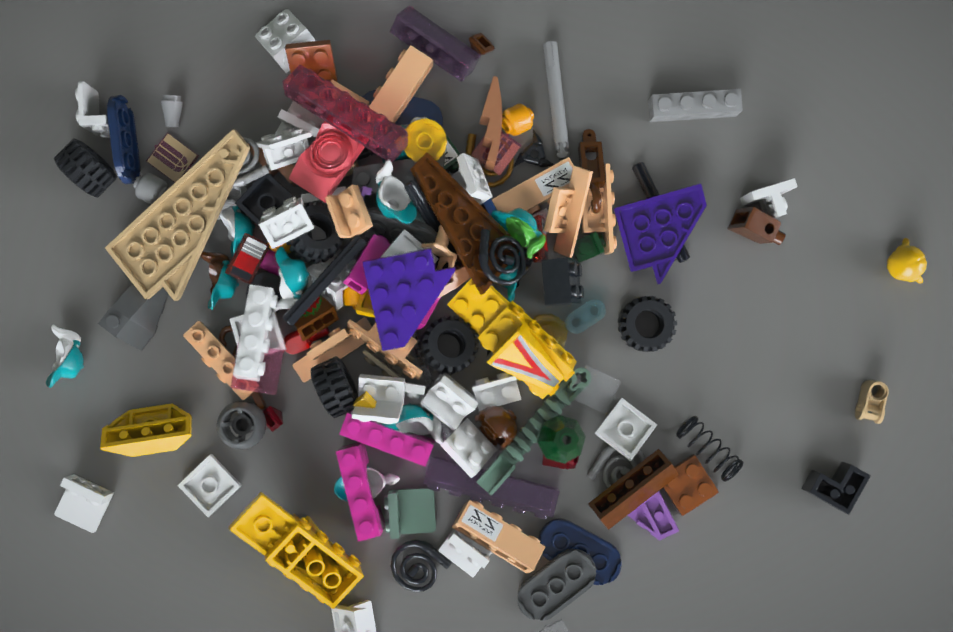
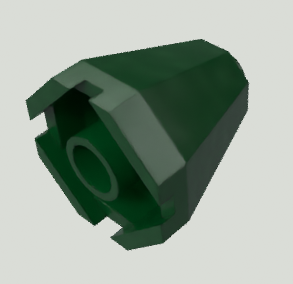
[537,415,586,464]

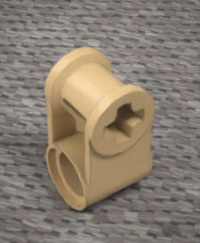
[855,380,889,424]

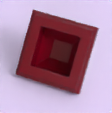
[263,406,283,432]

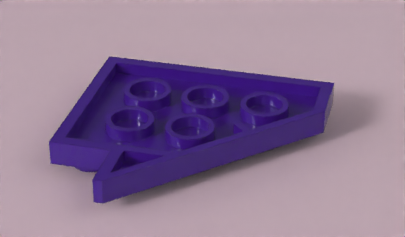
[614,184,707,285]
[362,248,456,351]

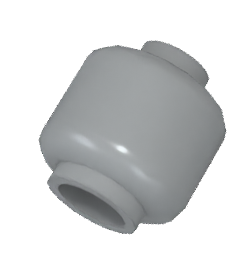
[134,173,169,205]

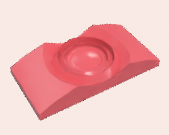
[289,106,376,204]

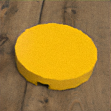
[402,118,447,163]

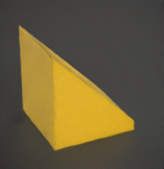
[354,391,377,408]

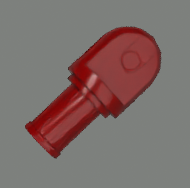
[284,327,330,355]

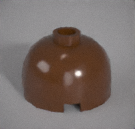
[475,405,517,451]

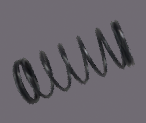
[676,416,744,482]

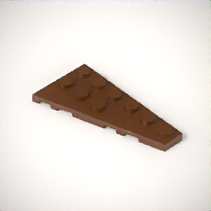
[410,152,519,295]

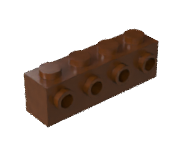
[588,449,679,530]

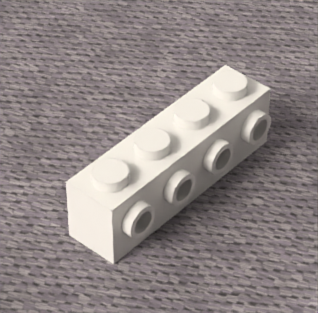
[233,284,278,381]

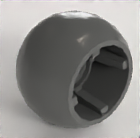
[217,401,267,450]

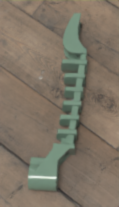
[476,368,591,496]

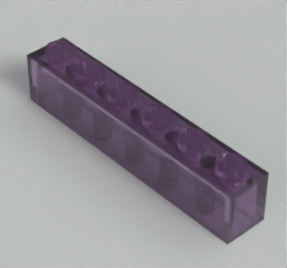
[423,455,560,519]

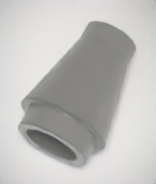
[161,95,183,127]

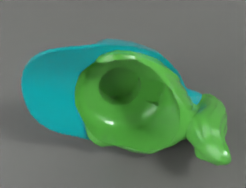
[491,208,546,259]

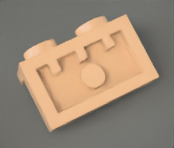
[325,185,373,238]

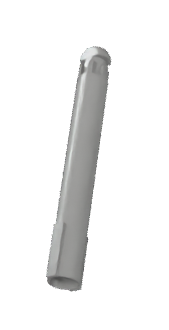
[543,41,570,159]

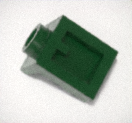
[574,231,606,263]

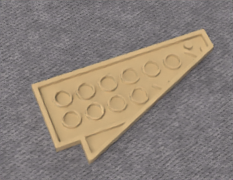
[105,129,250,301]

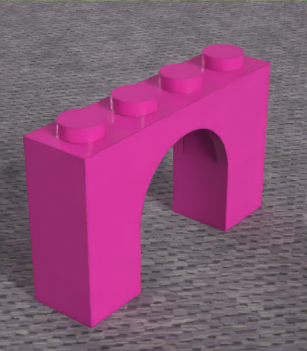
[343,234,441,330]
[339,410,435,467]
[336,442,385,542]

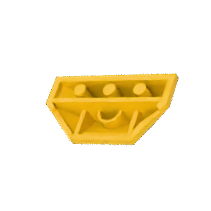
[100,403,192,457]

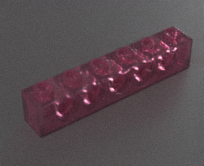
[282,65,408,163]

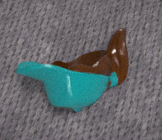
[201,251,239,310]

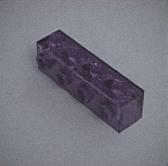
[390,6,481,82]

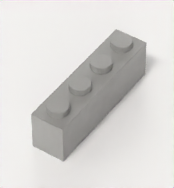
[648,89,743,122]

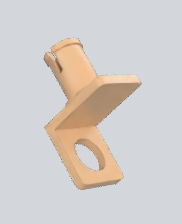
[421,226,457,270]

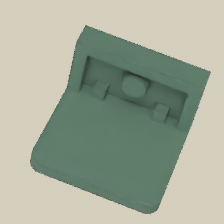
[384,488,436,539]

